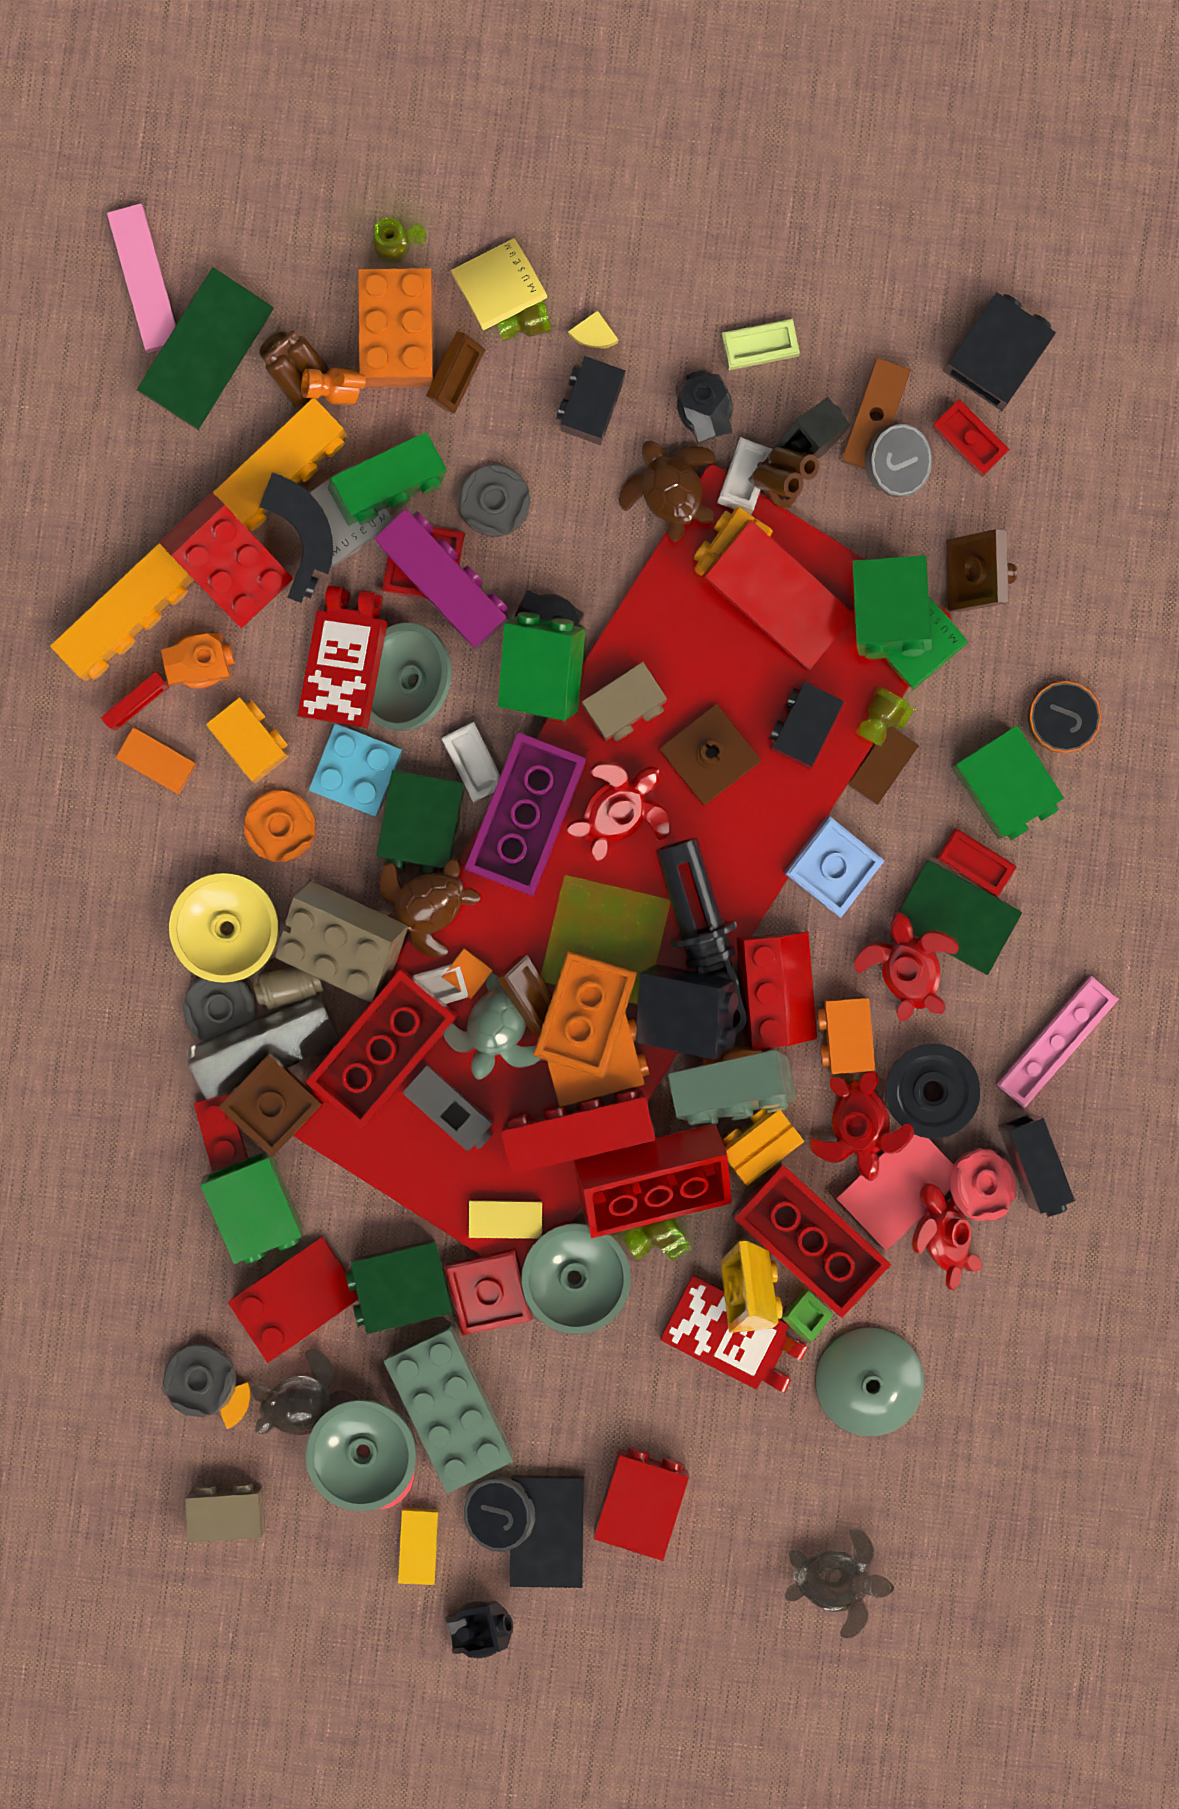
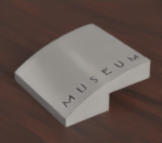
[310,464,393,567]

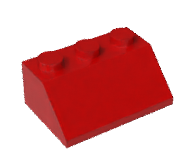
[736,931,817,1050]

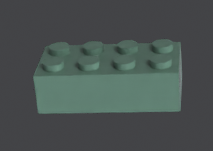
[384,1323,514,1493]

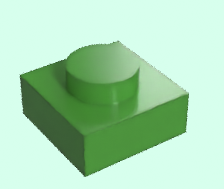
[782,1290,833,1342]

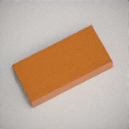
[115,727,197,795]

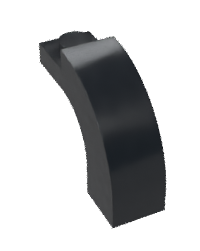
[259,472,333,603]

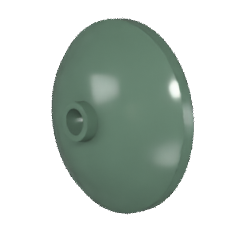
[370,623,452,731]
[521,1224,631,1334]
[815,1327,924,1436]
[306,1399,416,1511]

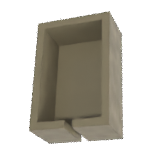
[275,881,408,1003]

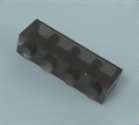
[186,991,340,1100]

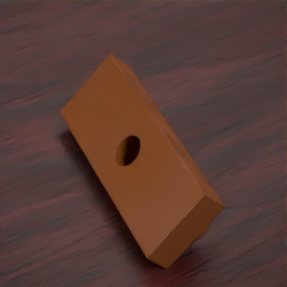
[841,358,911,470]

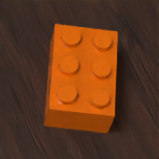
[358,268,435,387]

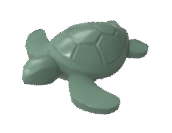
[443,973,541,1079]

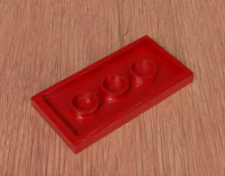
[702,520,855,670]

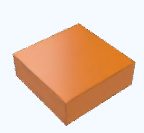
[442,948,493,999]

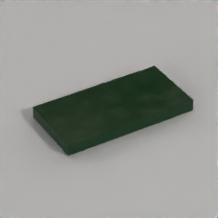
[136,267,274,430]

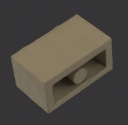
[582,662,667,742]
[185,1482,265,1543]

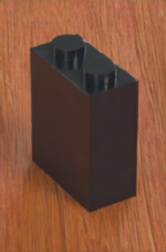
[943,292,1057,411]
[636,964,738,1060]
[998,1113,1075,1217]

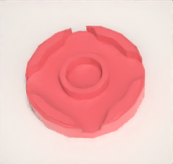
[950,1148,1016,1221]

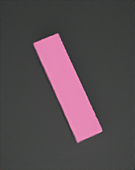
[107,203,176,353]
[995,976,1119,1108]

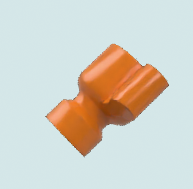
[301,367,366,405]

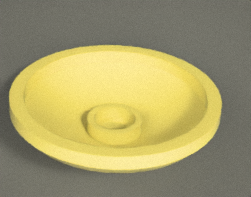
[169,873,279,982]

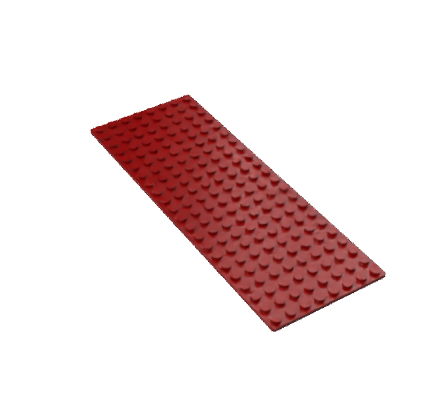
[293,465,952,1271]

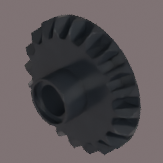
[885,1044,981,1139]

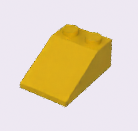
[720,1241,782,1333]

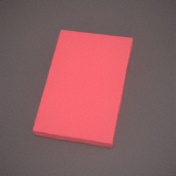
[835,1134,954,1251]

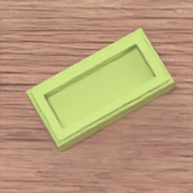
[722,318,800,370]

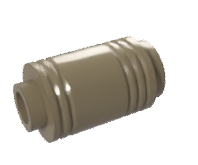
[254,966,324,1010]

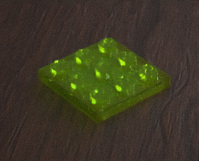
[541,875,671,1004]

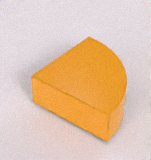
[220,1380,252,1429]

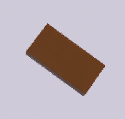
[426,331,485,414]
[848,725,919,805]
[497,955,553,1036]

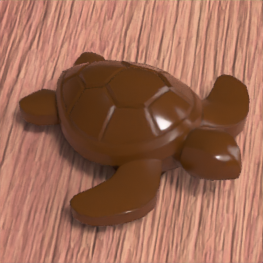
[619,440,716,542]
[380,859,481,958]

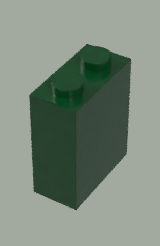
[376,770,465,873]
[345,1239,452,1334]

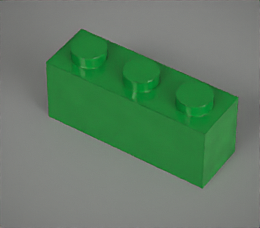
[328,432,447,526]

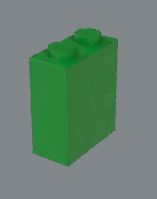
[853,555,932,659]
[498,612,586,721]
[951,725,1065,840]
[200,1151,303,1264]

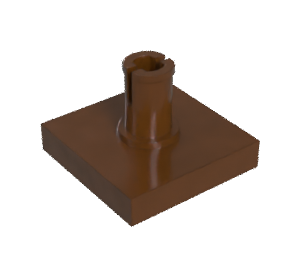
[946,529,1017,612]
[659,704,762,806]
[219,1053,324,1157]

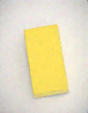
[469,1200,542,1239]

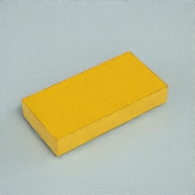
[398,1508,439,1585]

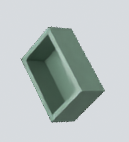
[668,1050,797,1127]

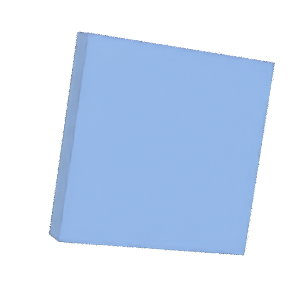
[783,816,885,918]

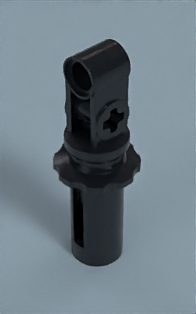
[655,837,747,1033]

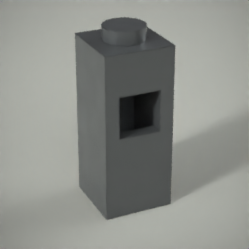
[403,1064,493,1151]

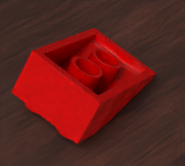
[227,1236,358,1363]

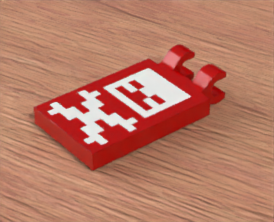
[297,585,388,728]
[660,1274,808,1393]

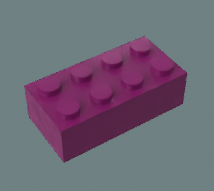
[374,509,508,650]
[465,732,586,897]

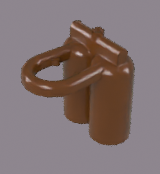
[259,330,329,407]
[748,447,819,508]

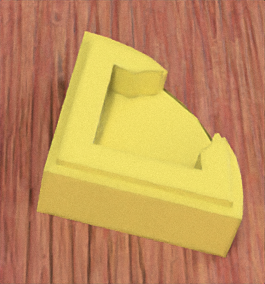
[568,311,618,349]

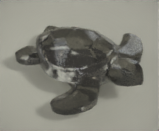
[251,1349,358,1435]
[785,1528,895,1639]

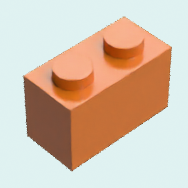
[817,997,875,1074]

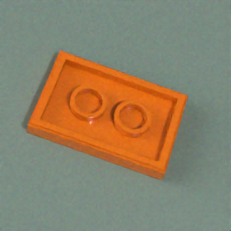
[533,951,637,1078]

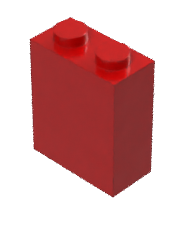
[593,1446,689,1561]

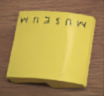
[451,238,548,330]

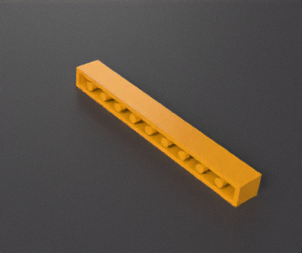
[50,398,347,682]

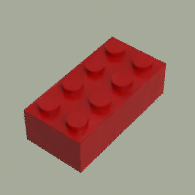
[305,969,459,1130]
[501,1088,656,1175]
[574,1123,732,1239]
[732,1162,892,1318]

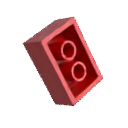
[159,492,294,629]

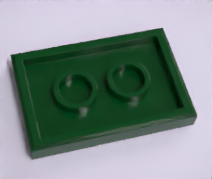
[897,860,1023,975]

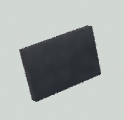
[510,1475,584,1588]

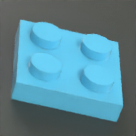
[309,724,403,817]

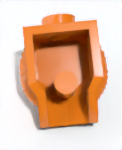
[161,632,235,689]

